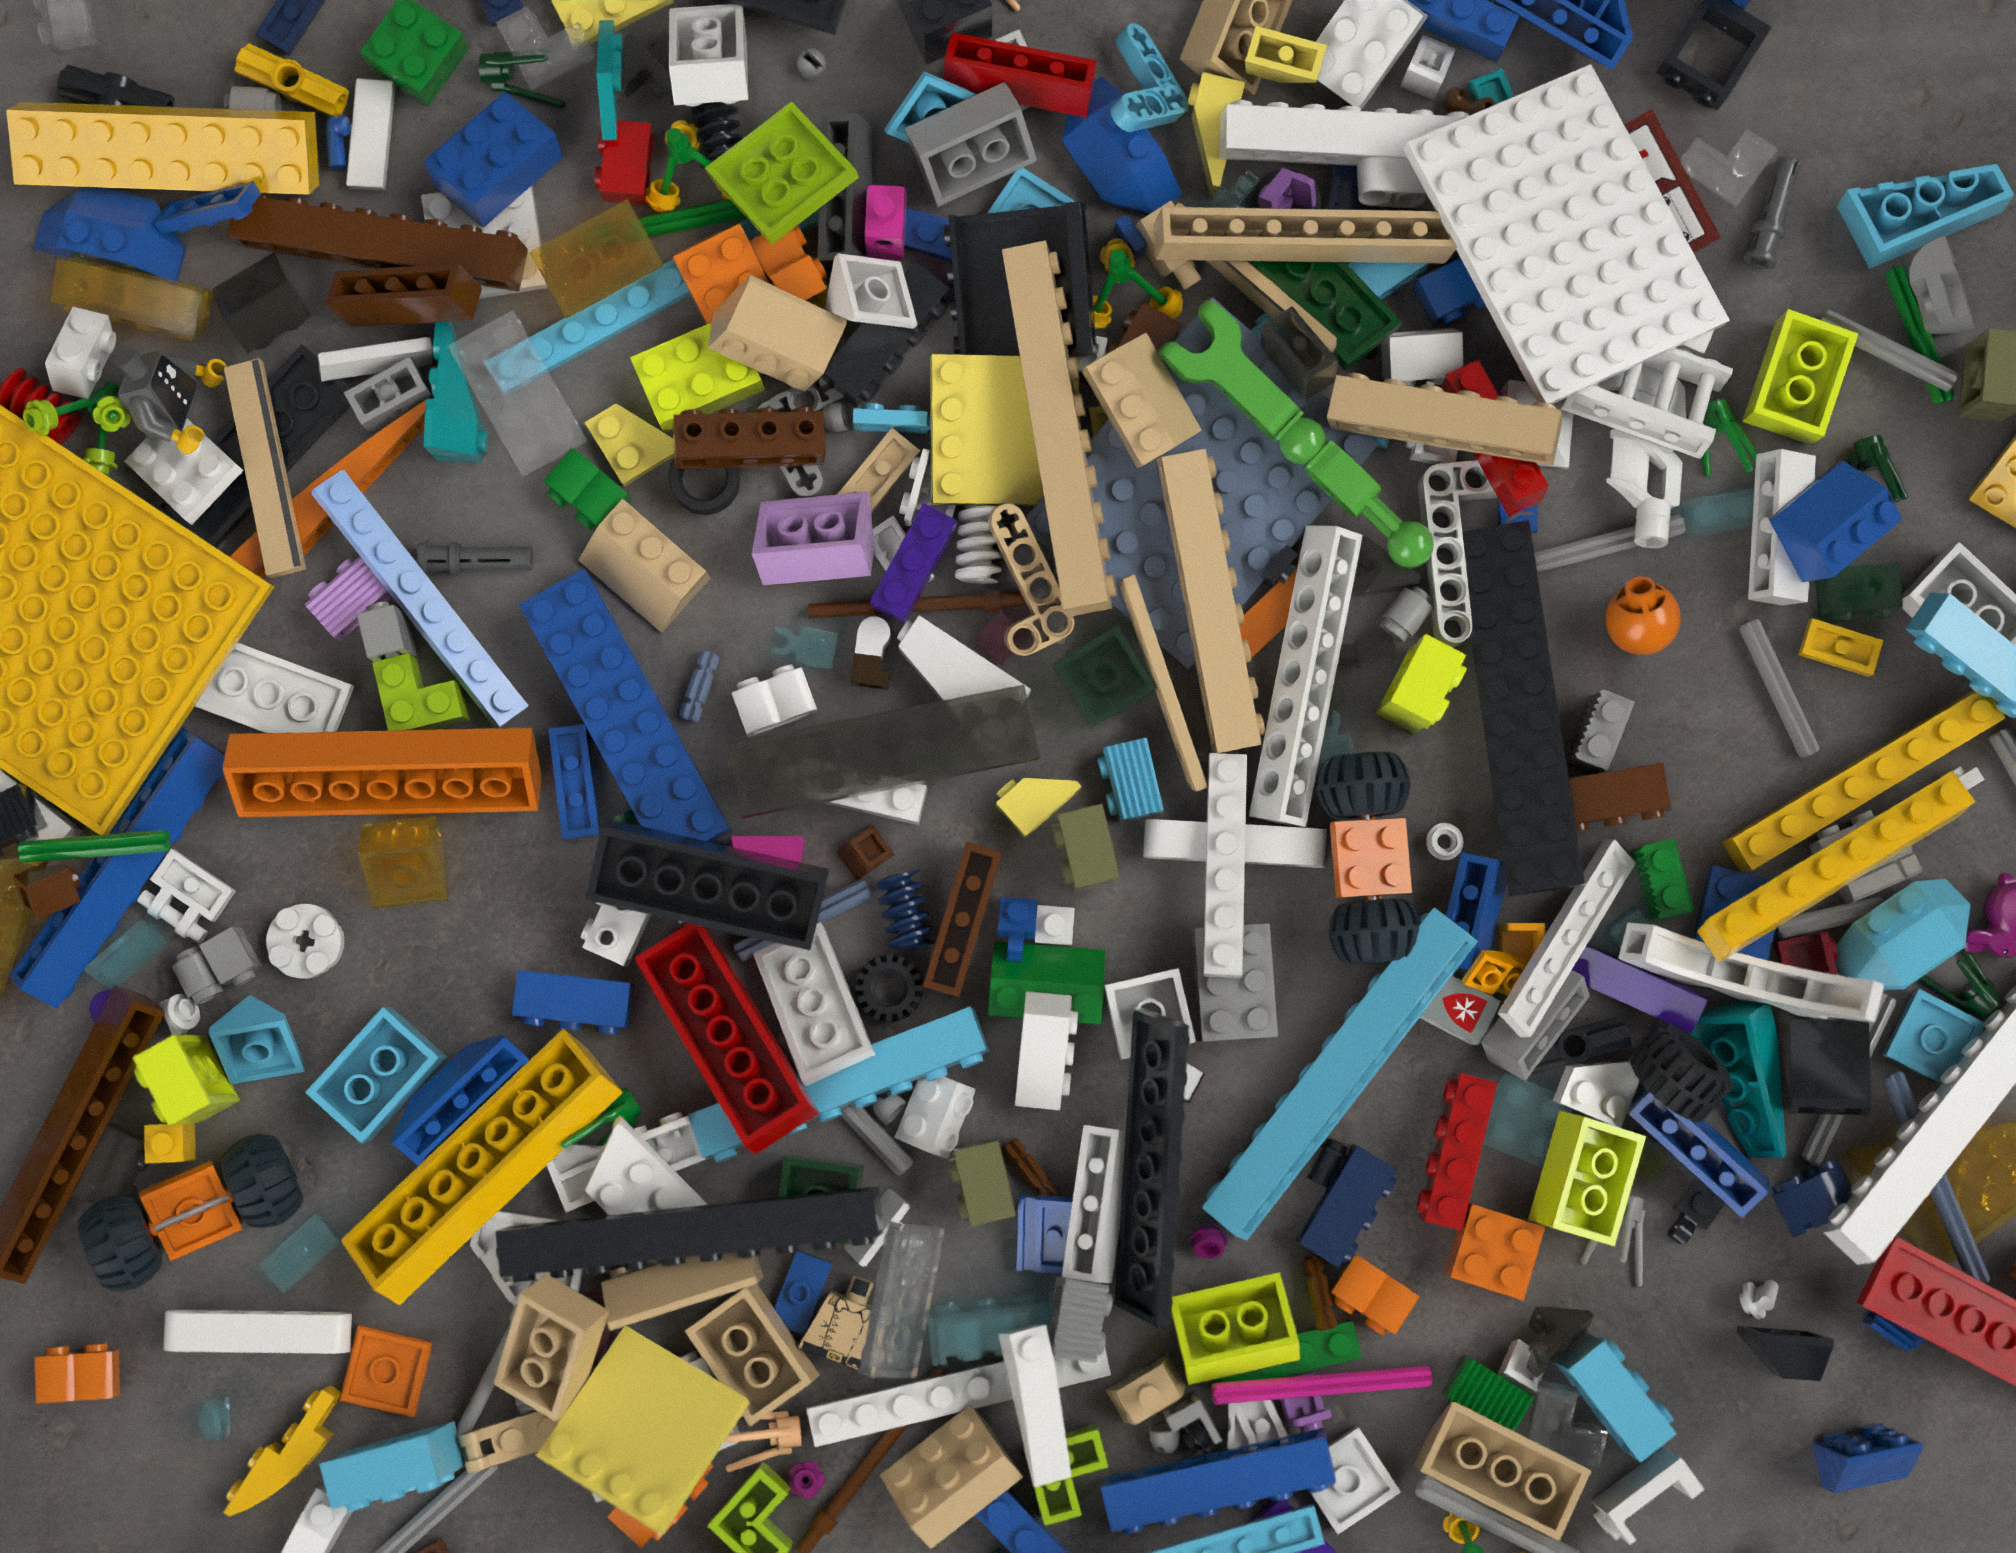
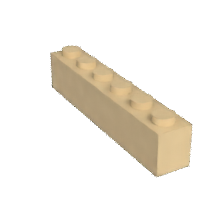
[1327,373,1562,465]

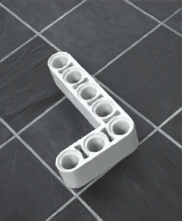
[1418,460,1498,648]

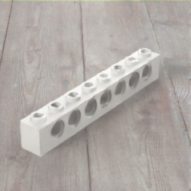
[1249,526,1363,827]

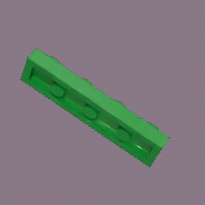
[1211,1319,1362,1385]

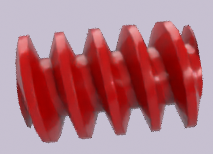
[0,368,81,444]

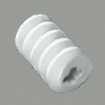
[955,504,1004,584]

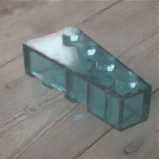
[928,1291,1054,1366]

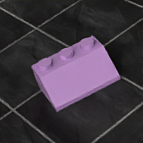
[752,492,874,585]

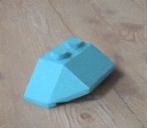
[1834,879,1971,990]

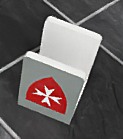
[1420,976,1501,1045]

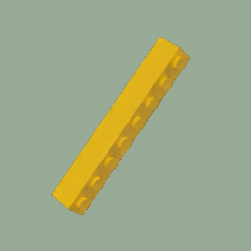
[1721,690,2005,873]
[1697,771,1976,963]

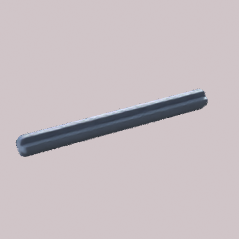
[1882,1072,1990,1284]

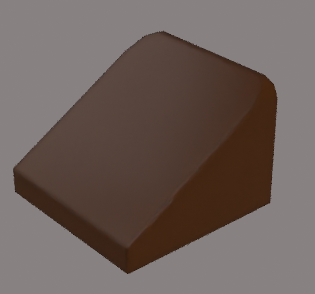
[837,825,894,880]

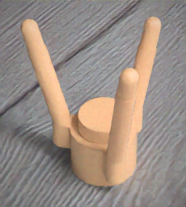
[724,1411,801,1472]

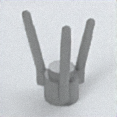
[1580,1196,1645,1287]

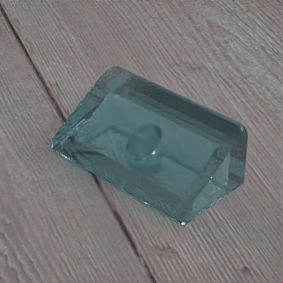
[84,920,169,990]

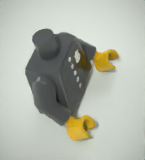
[116,349,227,454]

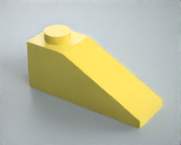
[1188,72,1245,197]

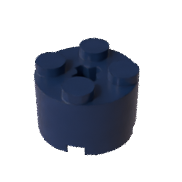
[1770,1159,1854,1238]

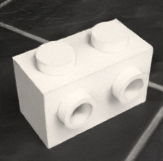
[45,307,116,399]
[1381,328,1463,387]
[581,903,651,967]

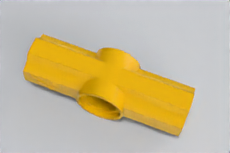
[234,43,349,117]

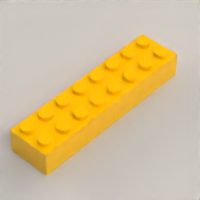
[6,102,319,195]
[340,1028,623,1305]

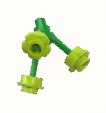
[23,381,132,476]

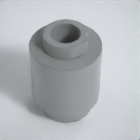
[224,86,281,111]
[1380,586,1433,643]
[172,947,224,1006]

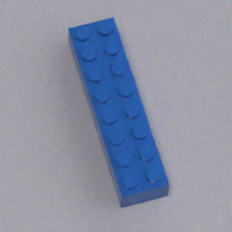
[519,569,733,842]

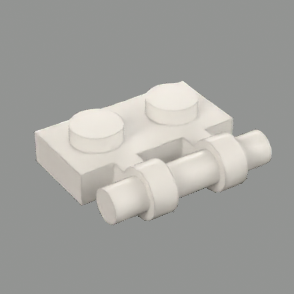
[137,849,236,943]

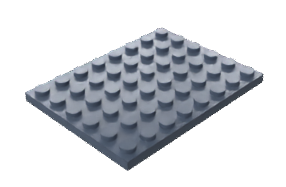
[1025,297,1379,669]

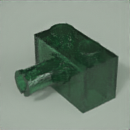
[1815,563,1903,622]

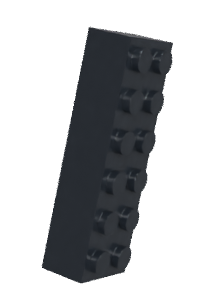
[585,818,829,951]

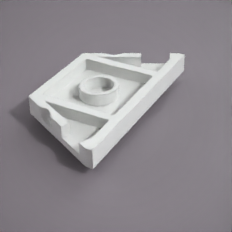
[585,1116,708,1215]

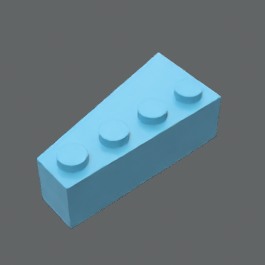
[1837,164,2014,269]

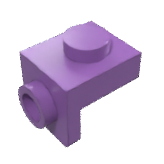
[1258,168,1316,209]
[1280,1372,1332,1433]

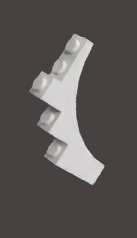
[1618,923,1884,1022]

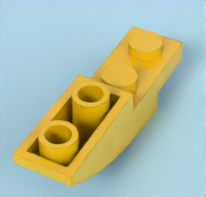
[223,1385,341,1517]

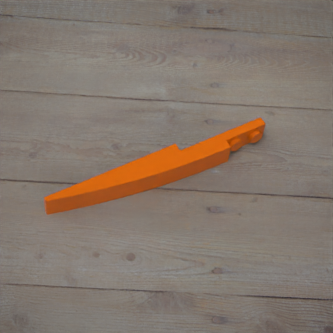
[230,400,426,579]

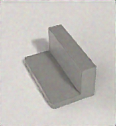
[1162,1391,1222,1444]

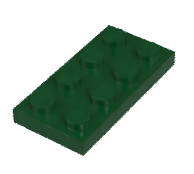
[1249,261,1402,371]

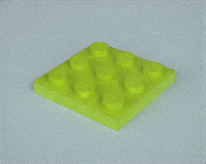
[705,101,859,245]

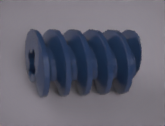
[875,870,936,952]

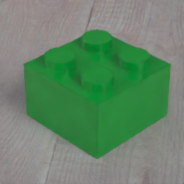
[360,0,470,106]

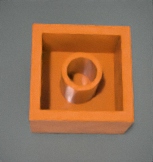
[671,223,770,324]
[1444,1203,1545,1301]

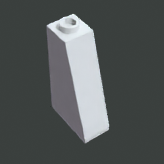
[897,615,1031,754]

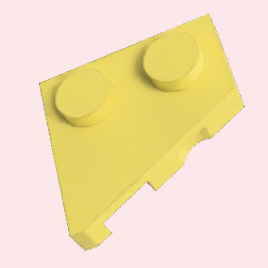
[585,404,674,487]

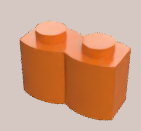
[1329,1253,1420,1336]
[35,1343,120,1403]

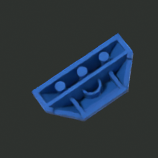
[1494,0,1633,71]
[1062,76,1182,215]
[33,187,186,284]
[391,1034,529,1166]

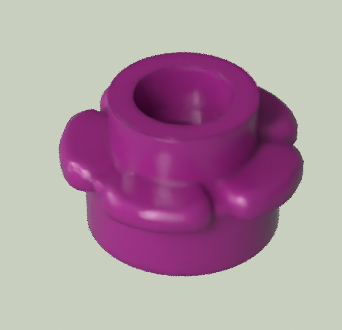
[1190,1225,1228,1259]
[787,1460,825,1499]

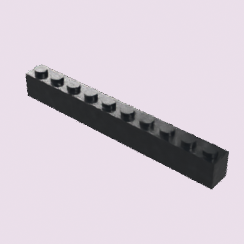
[495,1186,884,1282]

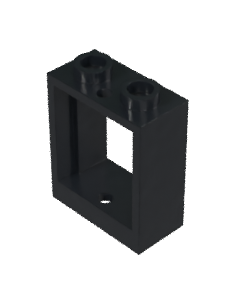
[1656,0,1772,111]

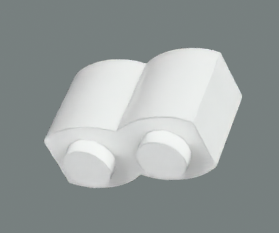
[732,664,818,737]

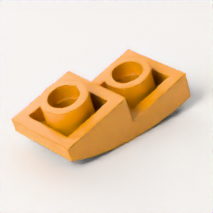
[1461,950,1529,996]

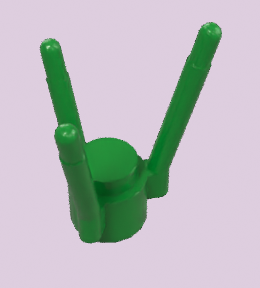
[1701,399,1758,477]
[560,1087,642,1149]

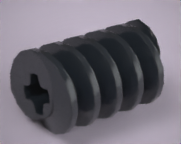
[691,102,743,169]

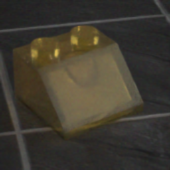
[358,816,449,909]

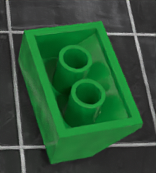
[988,941,1105,1025]

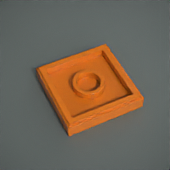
[339,1324,434,1418]

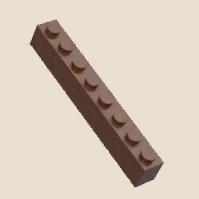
[227,193,528,292]
[0,985,165,1284]

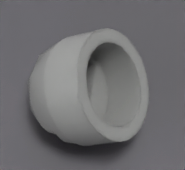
[797,48,826,81]
[822,402,849,433]
[873,1092,906,1125]
[1149,1423,1180,1453]

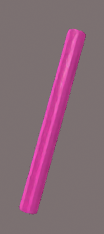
[1211,1366,1432,1405]

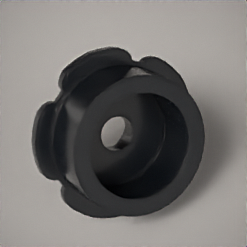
[1180,1420,1214,1454]

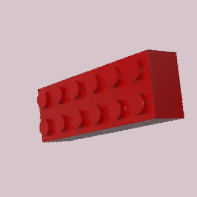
[634,923,820,1155]

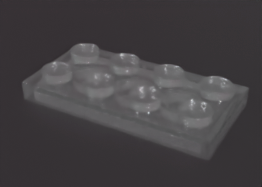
[448,310,588,477]
[859,1221,945,1378]

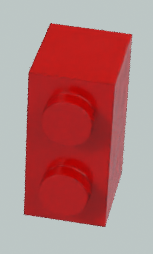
[595,120,655,205]

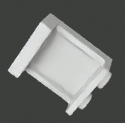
[1591,1447,1705,1545]

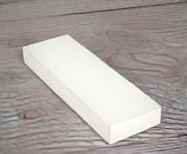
[346,79,396,191]
[318,337,432,381]

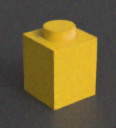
[144,1123,196,1164]

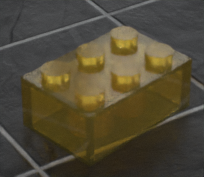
[529,197,665,319]

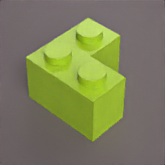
[372,653,470,731]
[1024,1424,1108,1526]
[707,1461,793,1553]

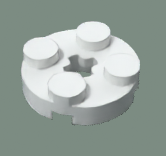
[266,904,344,979]

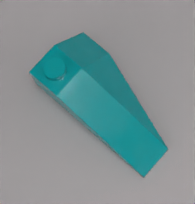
[424,321,489,463]
[1685,1001,1786,1158]

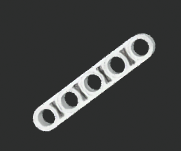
[1357,157,1435,210]
[1143,819,1327,868]
[164,1310,352,1353]

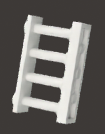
[1561,348,1733,459]

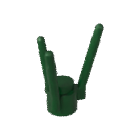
[479,47,565,108]
[1848,435,1908,502]
[1918,948,2003,1018]

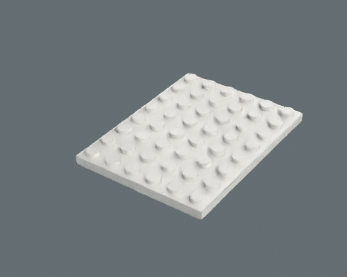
[1402,64,1730,405]

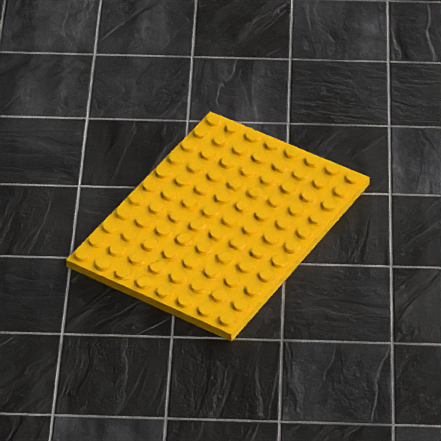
[0,405,275,835]

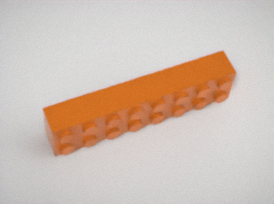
[222,728,542,817]

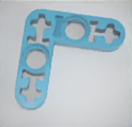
[1110,23,1189,132]

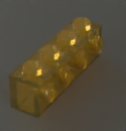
[51,255,213,340]

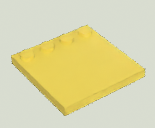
[930,354,1079,506]
[536,1326,750,1536]

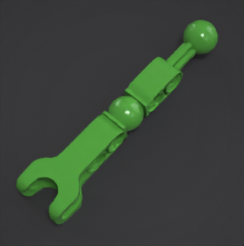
[1158,300,1434,568]

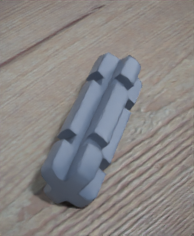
[679,650,720,723]

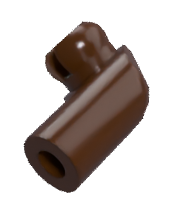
[1444,87,1495,116]

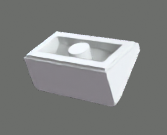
[844,1189,911,1267]

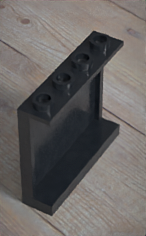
[944,201,1098,356]

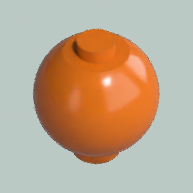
[1605,576,1681,655]

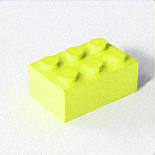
[1742,309,1859,446]
[630,322,765,433]
[1375,634,1467,734]
[133,1035,240,1126]
[1528,1110,1646,1246]
[1171,1272,1300,1385]

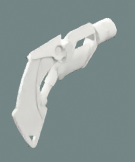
[1598,365,1686,548]

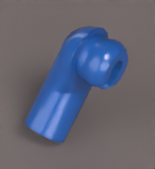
[325,115,351,171]

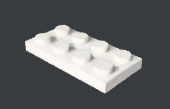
[195,643,355,733]
[753,922,875,1086]

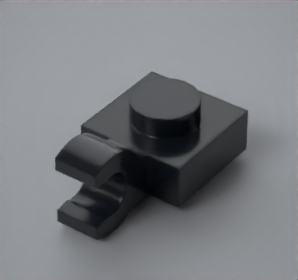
[1667,1177,1725,1245]

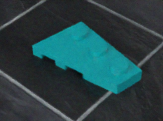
[596,20,623,140]

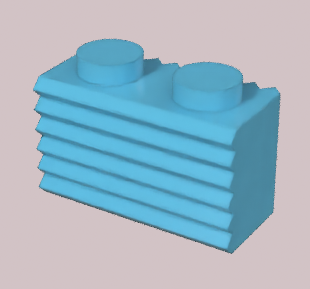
[1097,738,1164,822]

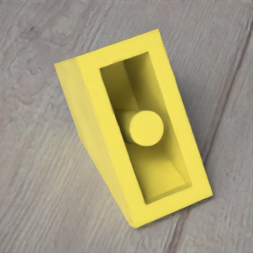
[1245,26,1327,83]
[996,778,1082,839]

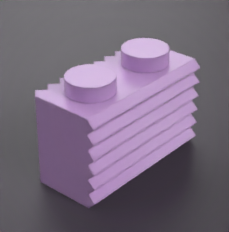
[304,556,392,641]

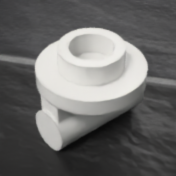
[159,994,200,1036]
[1739,1280,1779,1319]

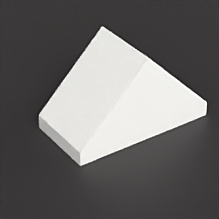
[1400,35,1456,101]

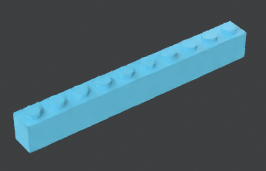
[1202,907,1478,1240]

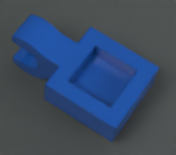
[997,897,1038,962]

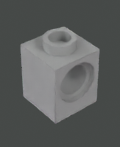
[199,926,263,988]

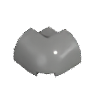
[1909,236,1975,335]

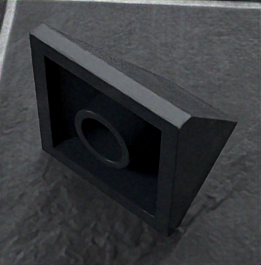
[1737,1326,1834,1381]

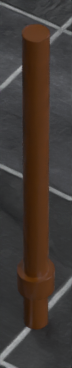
[808,589,1027,618]
[795,1365,948,1553]

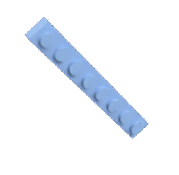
[311,469,528,729]

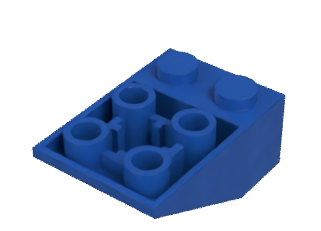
[1812,1423,1923,1493]

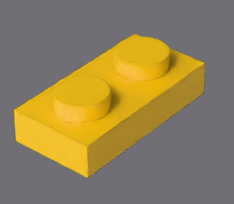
[1798,618,1883,677]

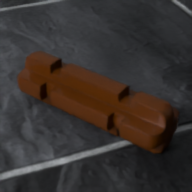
[1002,1138,1060,1196]
[1302,1256,1337,1331]

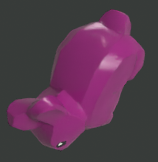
[1964,873,2016,958]

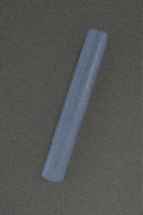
[733,879,872,961]

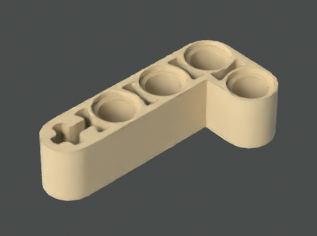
[988,504,1074,656]

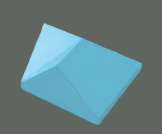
[884,71,977,143]
[209,995,305,1084]

